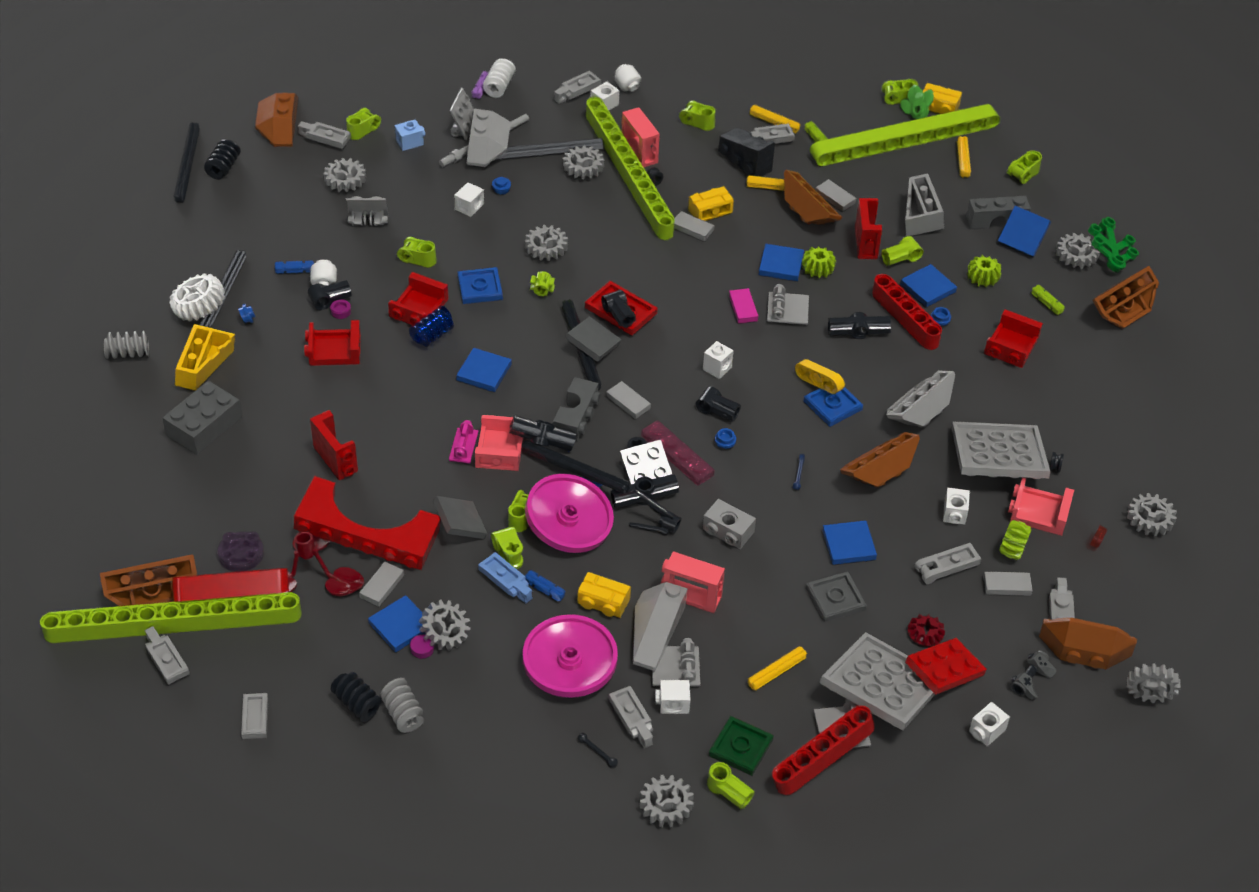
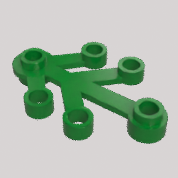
[1088,217,1139,272]

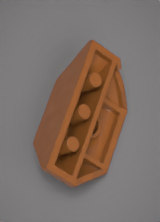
[255,93,298,147]
[784,170,842,225]
[1092,266,1159,329]
[840,432,920,487]
[100,554,197,606]
[1039,617,1137,670]

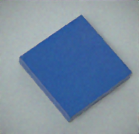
[998,206,1051,257]
[759,244,804,281]
[900,264,957,307]
[457,267,503,304]
[456,348,512,392]
[804,387,863,427]
[822,521,877,565]
[368,595,426,653]

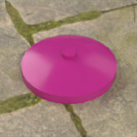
[525,474,614,553]
[523,615,618,697]

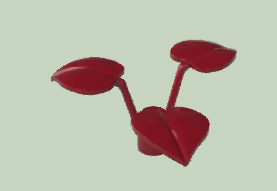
[261,532,365,596]

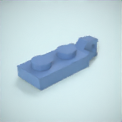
[478,552,533,603]

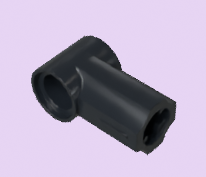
[308,280,352,310]
[601,290,636,328]
[695,386,741,421]

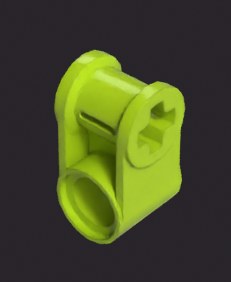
[882,79,918,105]
[679,101,715,131]
[346,108,381,140]
[1007,150,1042,184]
[397,237,437,268]
[508,490,529,532]
[491,526,523,569]

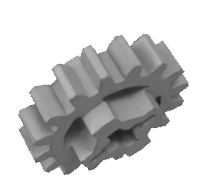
[563,145,604,179]
[324,158,366,192]
[525,225,568,261]
[1056,233,1100,269]
[1127,493,1177,536]
[419,600,470,651]
[1127,663,1180,703]
[640,775,694,827]

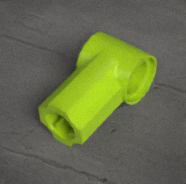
[881,236,924,266]
[707,762,755,809]

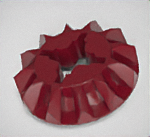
[908,614,945,646]

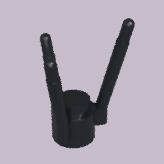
[629,490,682,535]

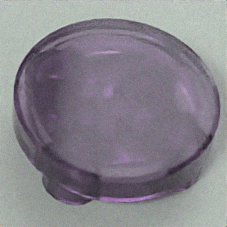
[218,532,264,572]

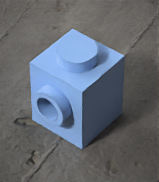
[395,119,425,151]

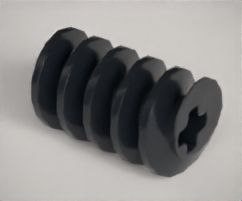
[204,139,241,180]
[330,672,382,723]

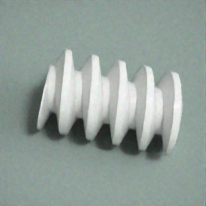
[483,59,516,98]

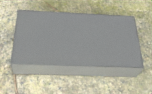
[815,179,856,212]
[674,211,715,241]
[606,381,651,419]
[359,562,404,606]
[984,572,1033,596]
[241,693,268,739]

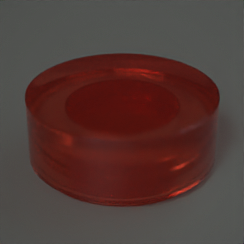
[1090,525,1107,548]

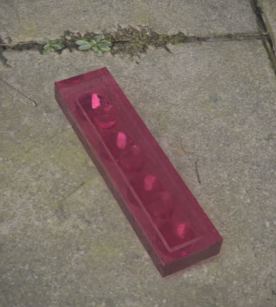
[641,420,715,486]

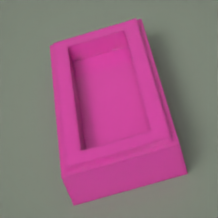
[729,288,758,324]

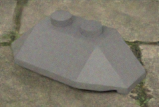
[467,109,511,167]
[886,370,955,427]

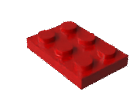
[585,281,658,335]
[905,638,987,695]

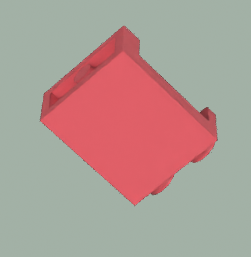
[475,415,524,471]
[1008,477,1074,536]

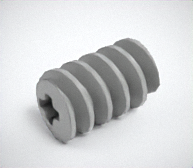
[104,330,149,359]
[380,678,424,733]

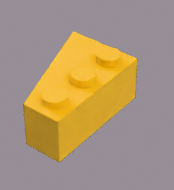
[175,324,235,391]

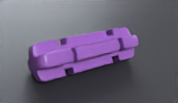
[472,71,489,99]

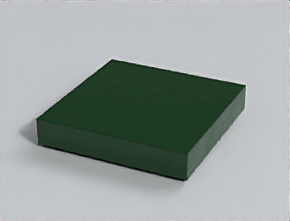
[709,716,774,776]

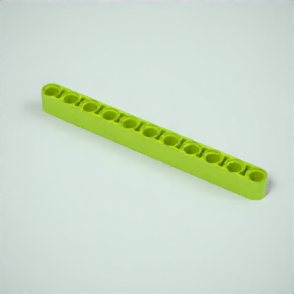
[586,97,675,240]
[809,104,1000,166]
[40,592,302,643]

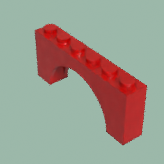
[294,476,441,570]

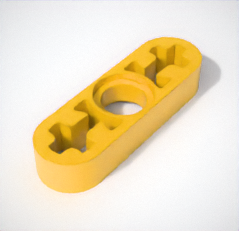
[795,359,845,394]

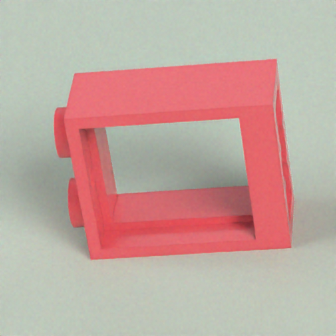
[622,107,660,167]
[661,551,725,613]

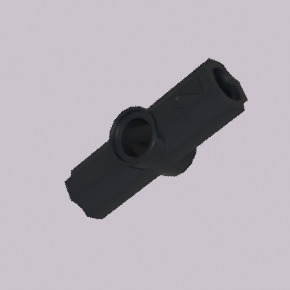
[828,312,891,339]
[509,415,576,451]
[610,474,679,508]

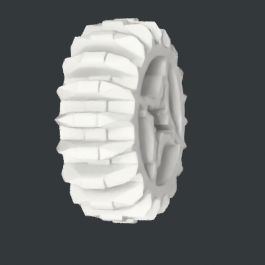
[169,273,225,322]

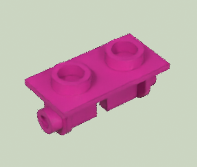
[449,420,479,463]

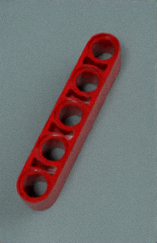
[872,274,942,350]
[172,568,289,602]
[772,705,874,795]

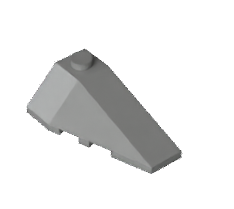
[633,582,688,671]

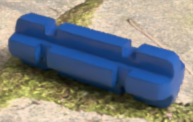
[275,260,314,274]
[525,570,565,602]

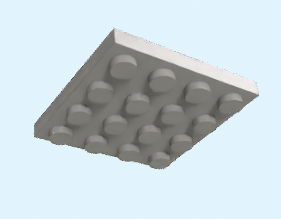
[952,422,1050,479]
[820,632,935,730]

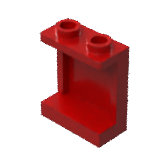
[855,198,882,259]
[388,272,449,330]
[984,309,1043,368]
[304,320,361,366]
[310,410,358,480]

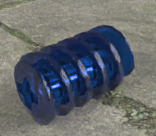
[409,306,454,347]

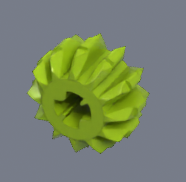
[802,246,836,279]
[967,255,1001,288]
[999,520,1031,560]

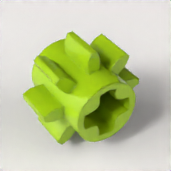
[530,271,555,296]

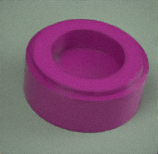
[330,300,351,319]
[410,635,434,659]

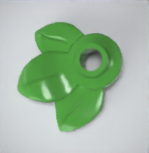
[900,85,934,120]

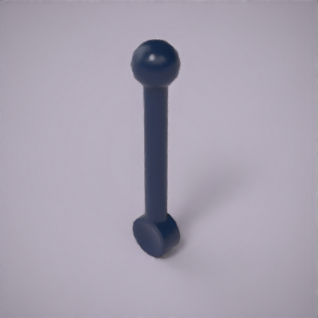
[793,454,805,490]

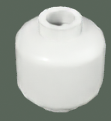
[614,64,641,92]
[310,260,337,286]

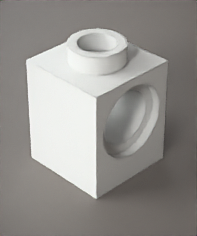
[591,82,619,110]
[454,182,484,217]
[703,341,733,379]
[943,488,970,525]
[655,680,690,714]
[969,702,1010,746]

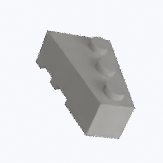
[905,174,944,237]

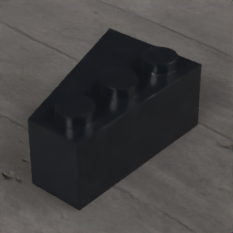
[718,127,775,177]

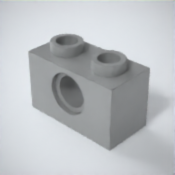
[703,499,756,549]

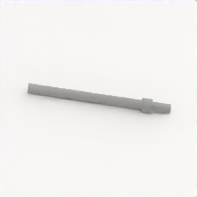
[439,114,529,167]

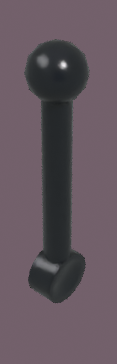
[578,733,618,768]

